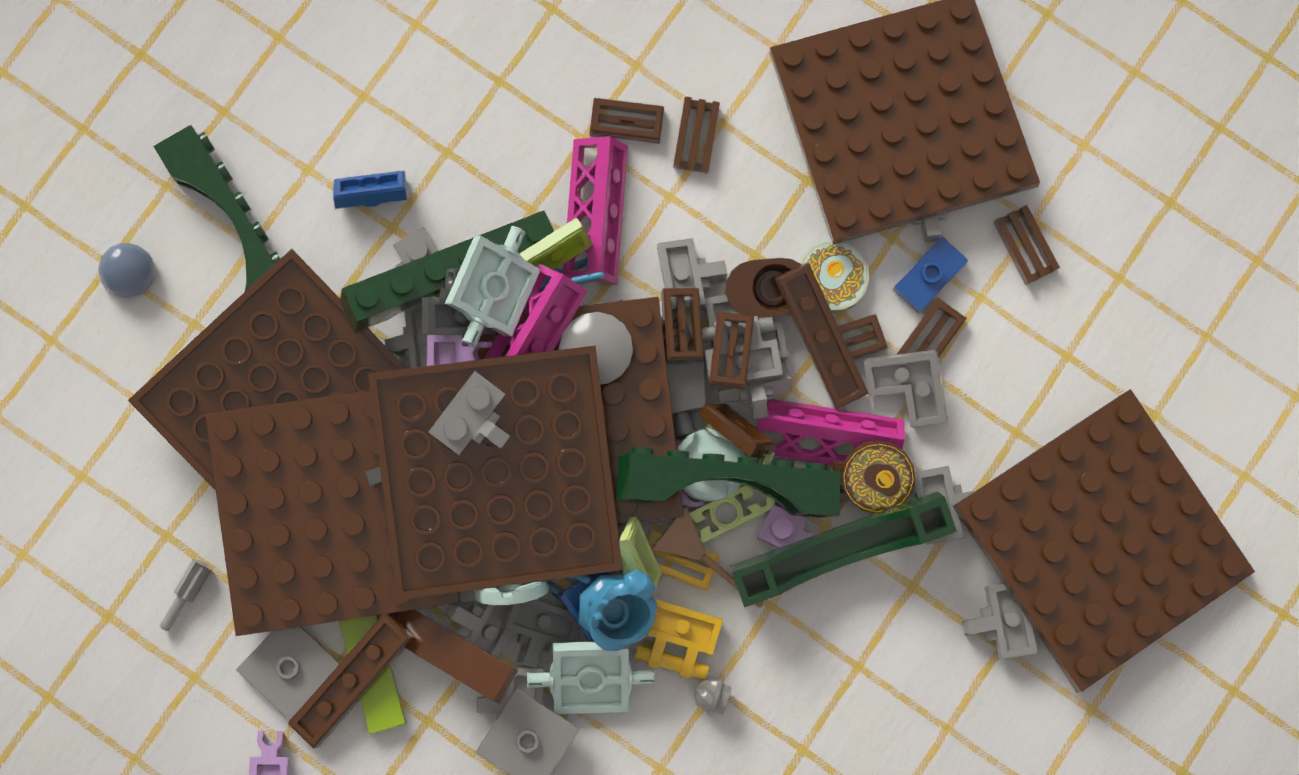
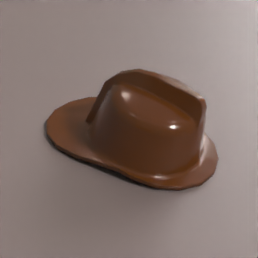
[725,258,802,318]

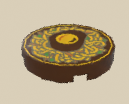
[841,440,915,513]

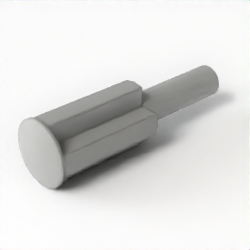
[160,559,212,631]

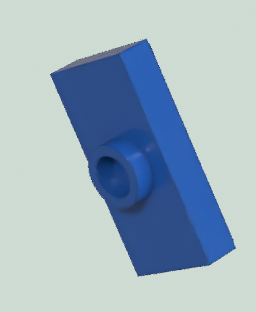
[333,171,407,209]
[892,236,968,313]

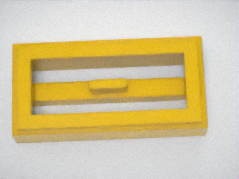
[648,530,720,591]

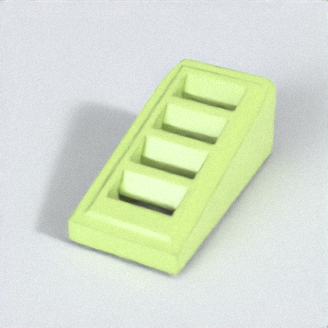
[619,516,662,589]

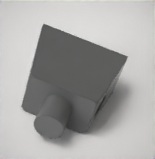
[667,349,706,438]

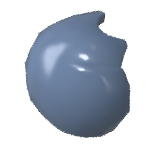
[98,243,155,298]

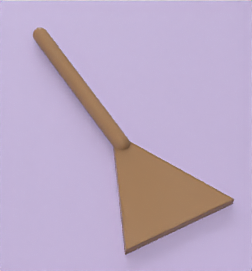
[651,506,763,608]

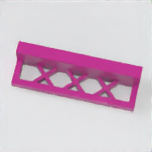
[562,136,628,285]
[484,264,588,359]
[757,399,905,465]

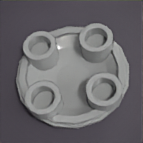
[559,312,633,385]

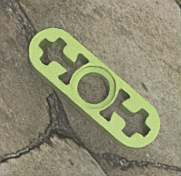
[689,485,775,544]

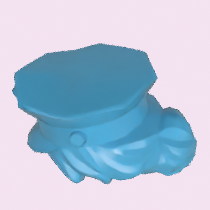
[579,570,657,651]

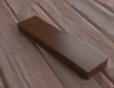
[774,262,869,409]
[392,609,518,704]
[288,613,415,749]

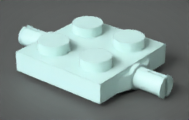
[445,226,540,347]
[527,642,655,714]

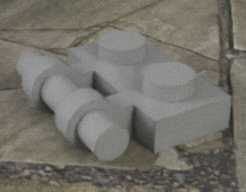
[702,316,783,389]

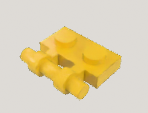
[634,599,723,680]

